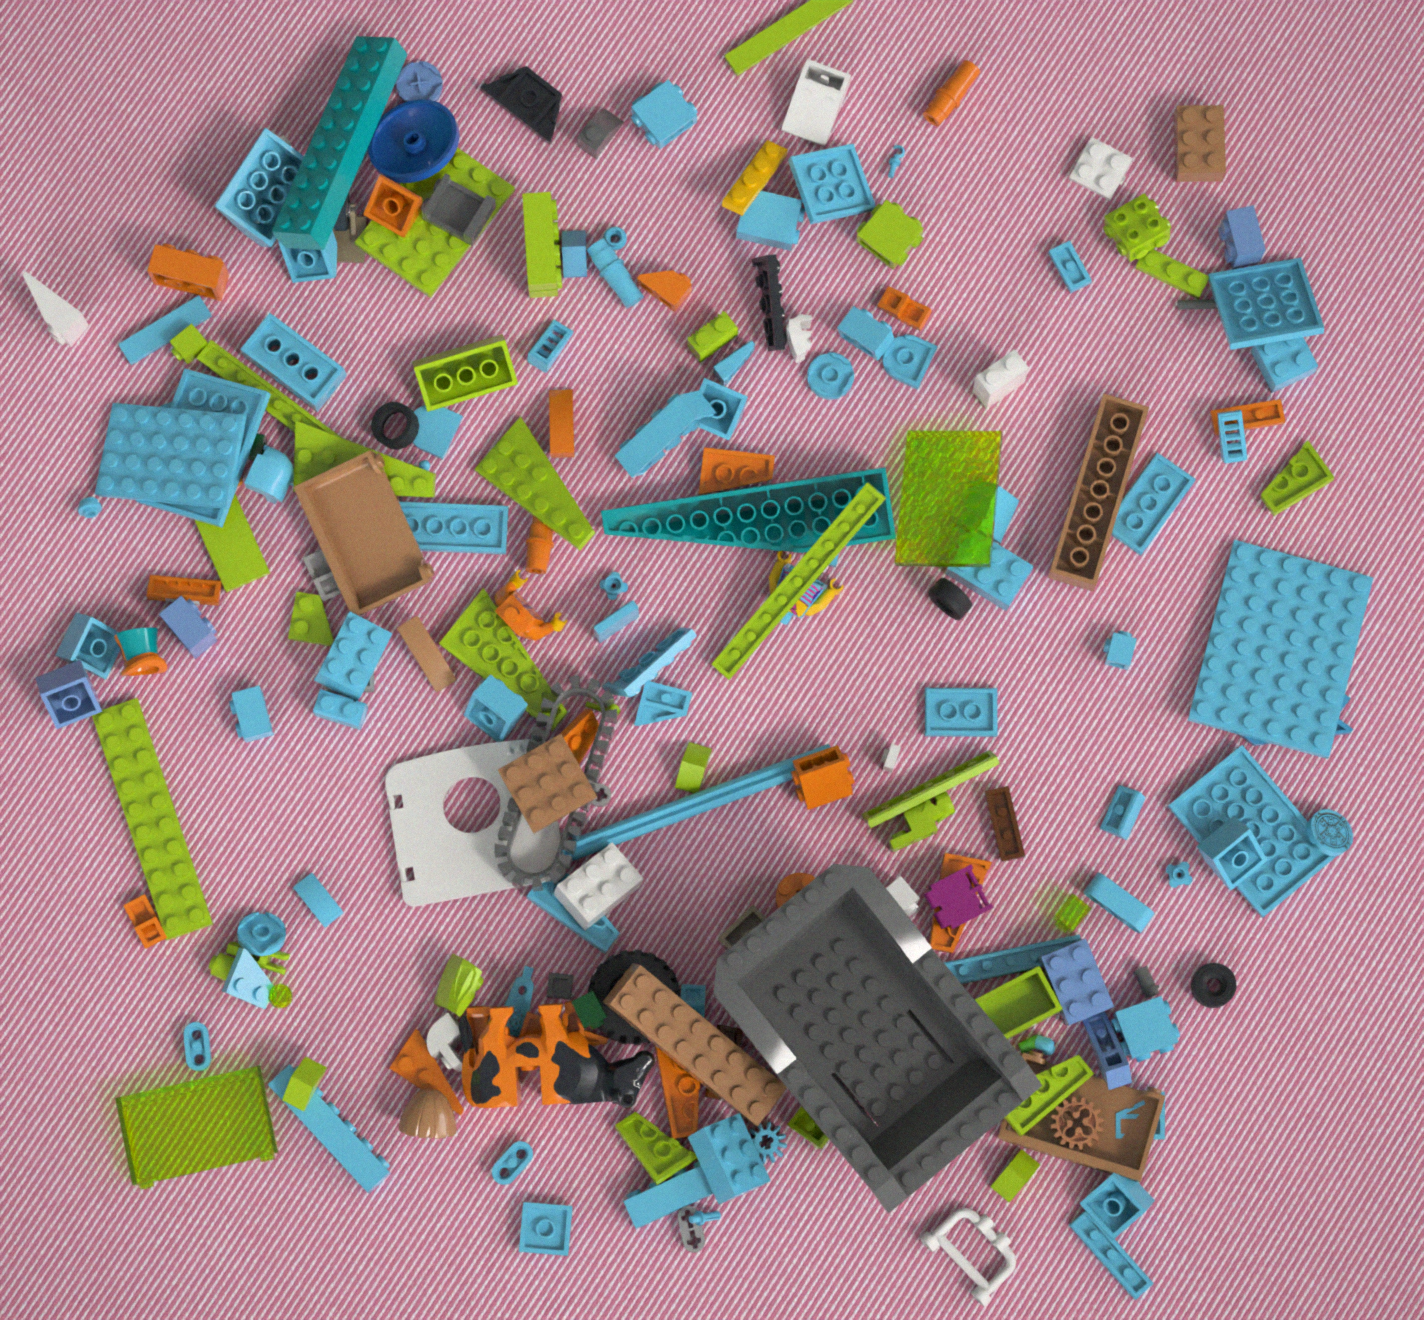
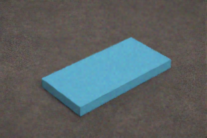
[1111,452,1196,556]

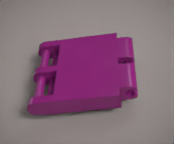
[923,865,994,930]

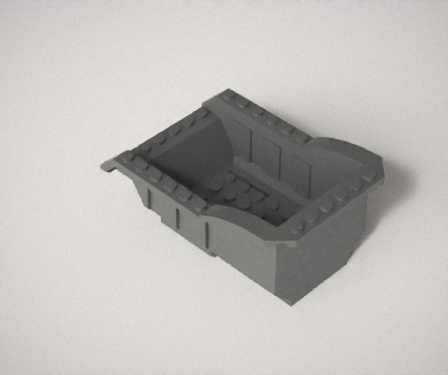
[713,864,1042,1214]

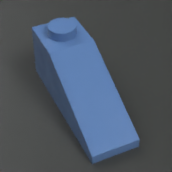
[1082,1011,1132,1090]

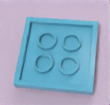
[788,144,876,224]

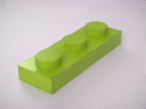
[1135,249,1209,300]

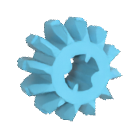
[749,1122,787,1164]

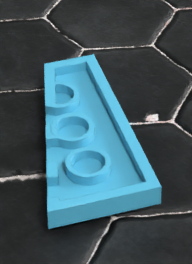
[602,627,697,697]
[526,873,620,954]

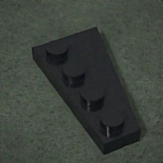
[751,254,787,351]

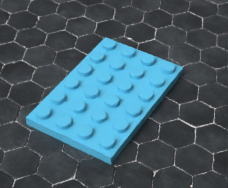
[136,368,271,528]
[95,403,247,509]
[1168,745,1337,918]

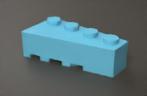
[614,390,716,477]

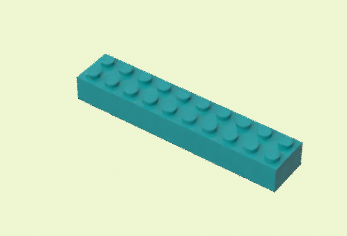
[271,36,408,250]

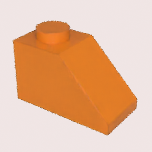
[637,270,692,312]

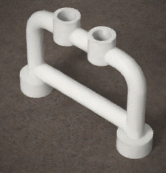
[919,1208,1016,1307]

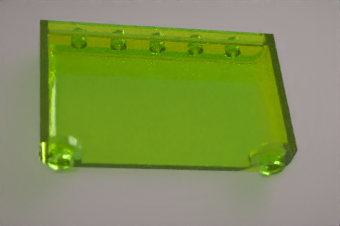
[115,1065,279,1190]

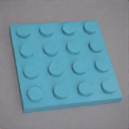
[1208,257,1324,350]

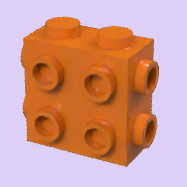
[791,745,855,810]

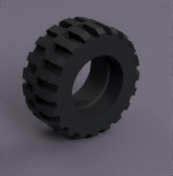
[587,949,681,1046]

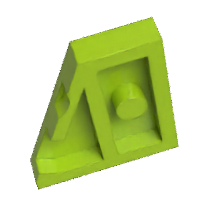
[288,592,334,647]

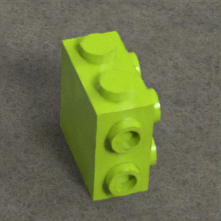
[1103,193,1171,262]
[856,200,924,270]

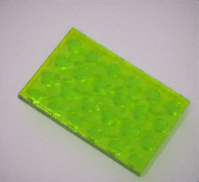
[894,430,1003,567]

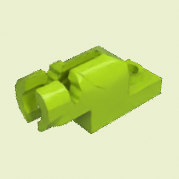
[889,791,955,853]

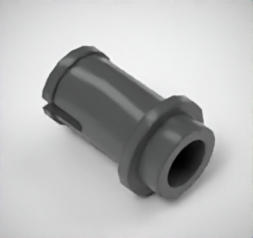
[1133,966,1159,999]

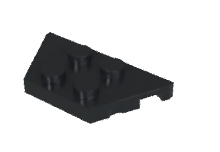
[480,66,563,145]

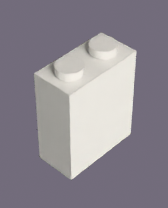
[972,349,1029,409]

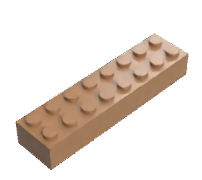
[1048,393,1149,592]
[603,963,787,1126]

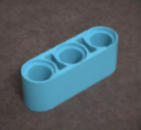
[1083,872,1155,934]

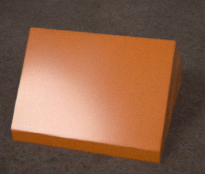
[363,175,422,238]

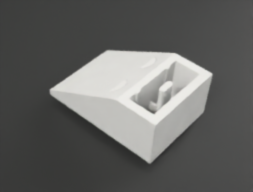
[781,59,851,147]

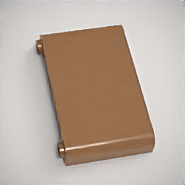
[294,450,435,616]
[998,1051,1166,1182]

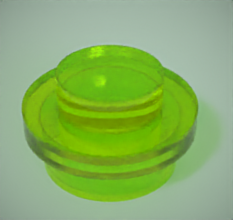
[268,984,292,1009]

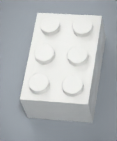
[554,843,644,931]

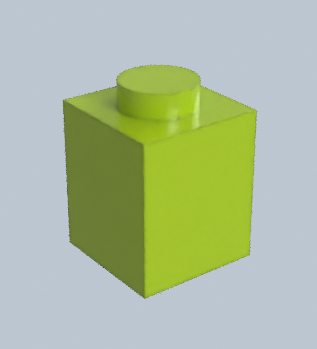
[170,323,208,365]

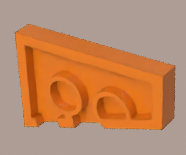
[698,447,775,495]

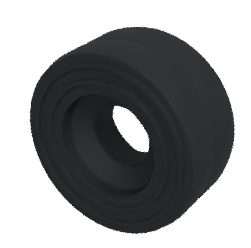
[928,578,972,620]
[1191,963,1237,1008]

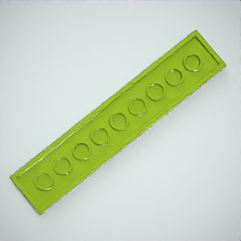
[92,698,214,941]

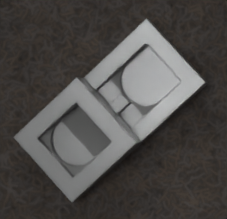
[303,549,341,602]

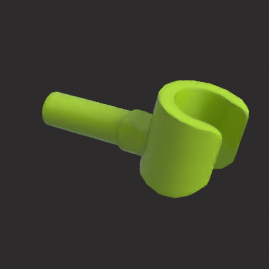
[585,701,621,715]

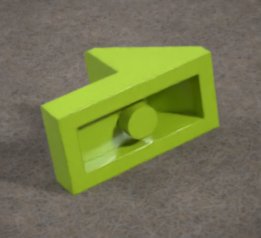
[787,1106,829,1149]

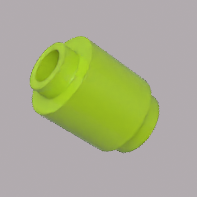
[208,952,235,981]

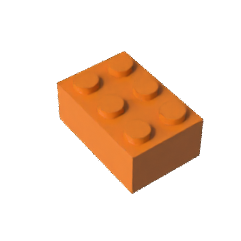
[147,243,229,302]

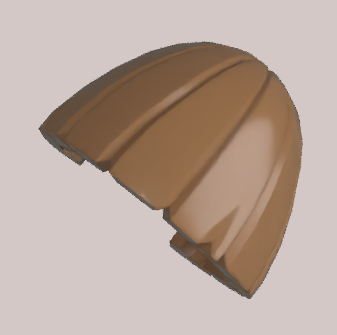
[399,1088,457,1139]

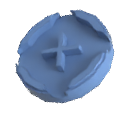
[396,61,443,102]

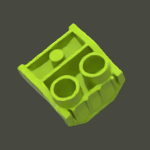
[434,954,484,1017]

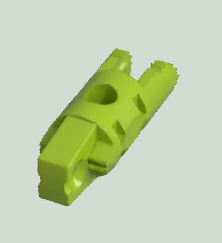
[226,941,290,975]

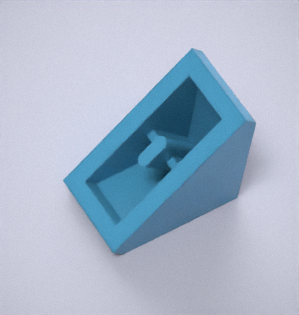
[562,230,587,278]

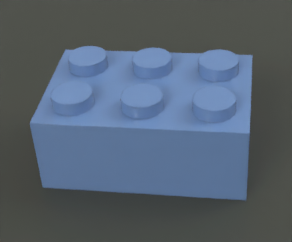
[1037,939,1114,1025]

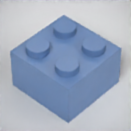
[1218,205,1266,269]
[159,596,218,659]
[35,660,102,729]

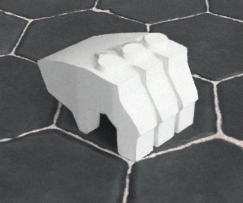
[785,314,812,363]

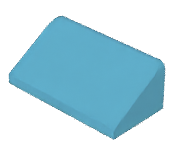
[1100,785,1145,840]

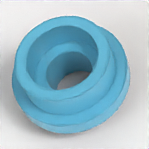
[603,227,627,250]
[78,497,102,518]

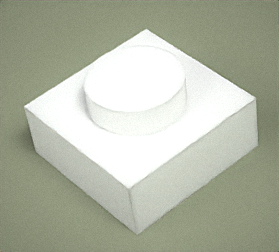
[880,744,901,773]

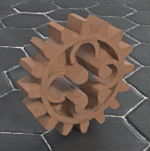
[1050,1096,1104,1151]

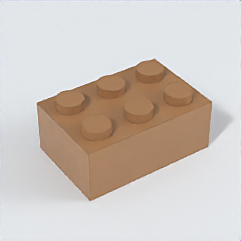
[1173,105,1226,182]

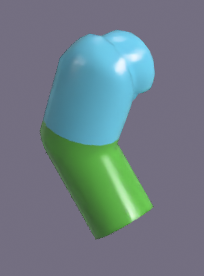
[1018,1034,1055,1055]

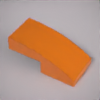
[877,286,932,332]
[123,893,167,949]

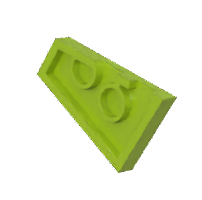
[1260,440,1334,516]
[615,1112,698,1185]

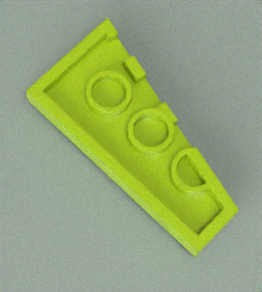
[1004,1055,1094,1136]

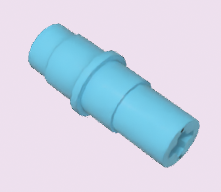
[587,239,644,309]

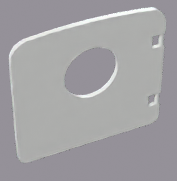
[385,739,566,907]

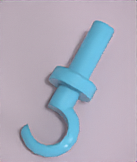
[888,145,905,178]

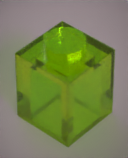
[1052,893,1092,934]

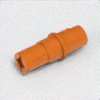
[923,60,980,127]
[525,516,554,574]

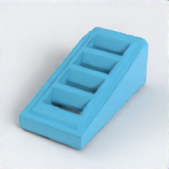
[527,320,574,373]
[713,341,755,386]
[1217,410,1247,463]

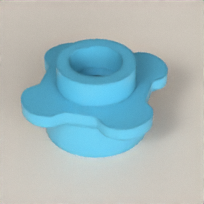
[599,572,628,600]
[1166,862,1193,888]

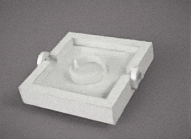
[1069,137,1133,201]

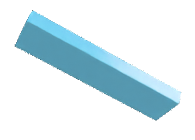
[118,295,212,366]
[1069,1210,1154,1300]

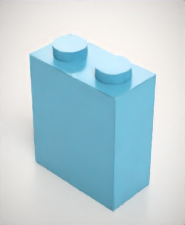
[736,191,806,251]

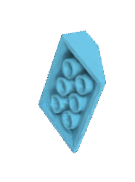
[214,128,304,247]

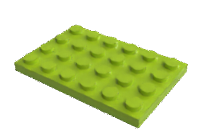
[355,147,515,298]

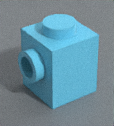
[1103,631,1137,670]

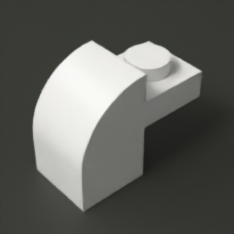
[427,1013,463,1072]

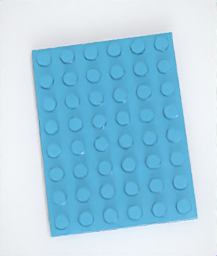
[1187,540,1374,759]

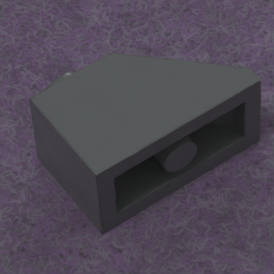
[577,109,624,159]

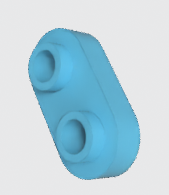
[183,1022,212,1072]
[492,1141,533,1185]

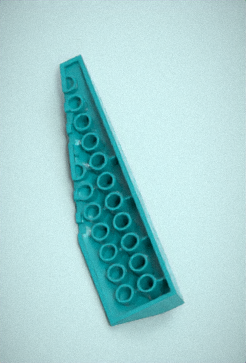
[601,466,896,553]

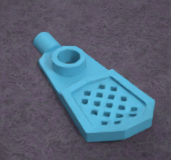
[503,966,534,1037]

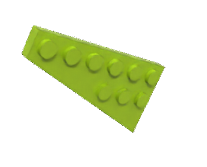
[474,416,595,551]
[293,420,436,497]

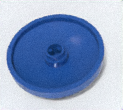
[368,99,460,183]

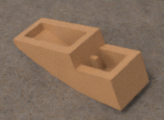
[397,616,457,693]

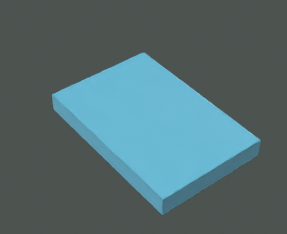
[925,688,998,737]

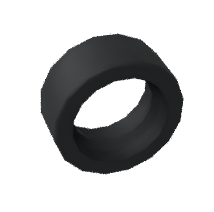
[371,402,419,450]

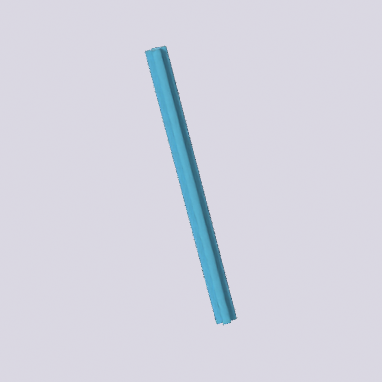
[563,744,830,861]

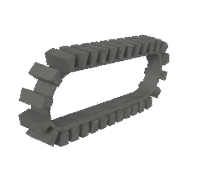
[494,676,617,892]

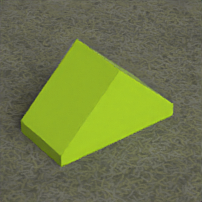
[675,742,712,794]
[282,1056,327,1111]
[990,1149,1040,1203]

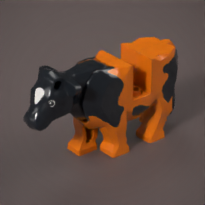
[459,1000,655,1108]

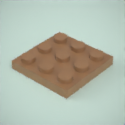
[498,734,598,834]

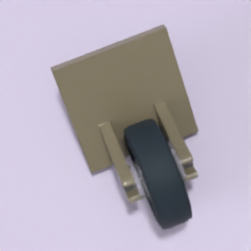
[333,193,367,263]

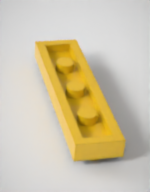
[722,140,788,216]

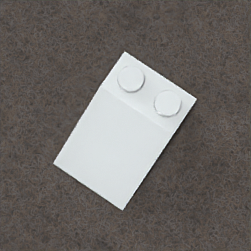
[23,271,89,347]

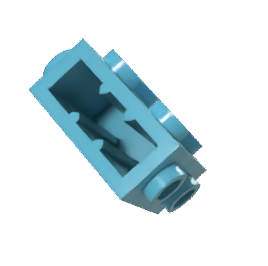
[630,79,698,149]
[1111,996,1180,1063]

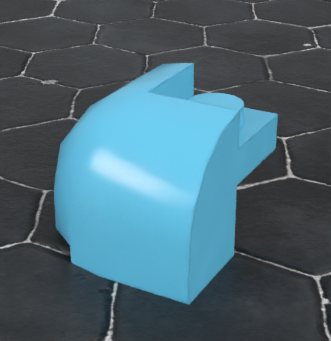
[244,445,295,504]

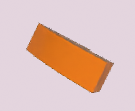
[549,389,575,458]

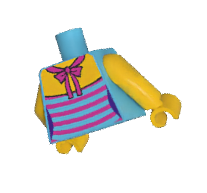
[769,551,844,625]

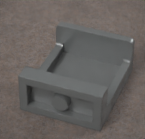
[421,174,496,246]

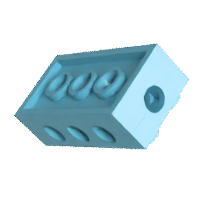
[240,313,347,412]

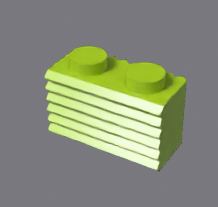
[687,311,738,363]

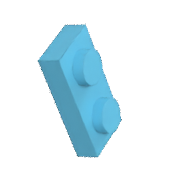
[1048,240,1092,294]

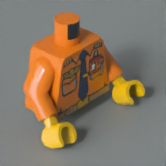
[494,570,568,641]

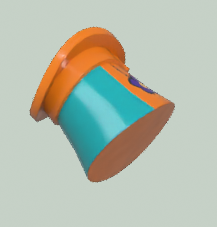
[114,627,167,676]

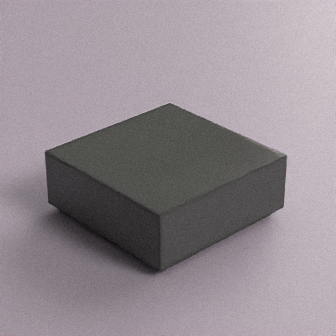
[546,972,574,1000]

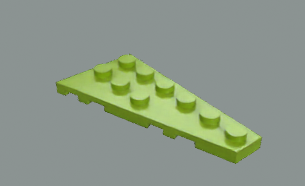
[439,588,567,732]

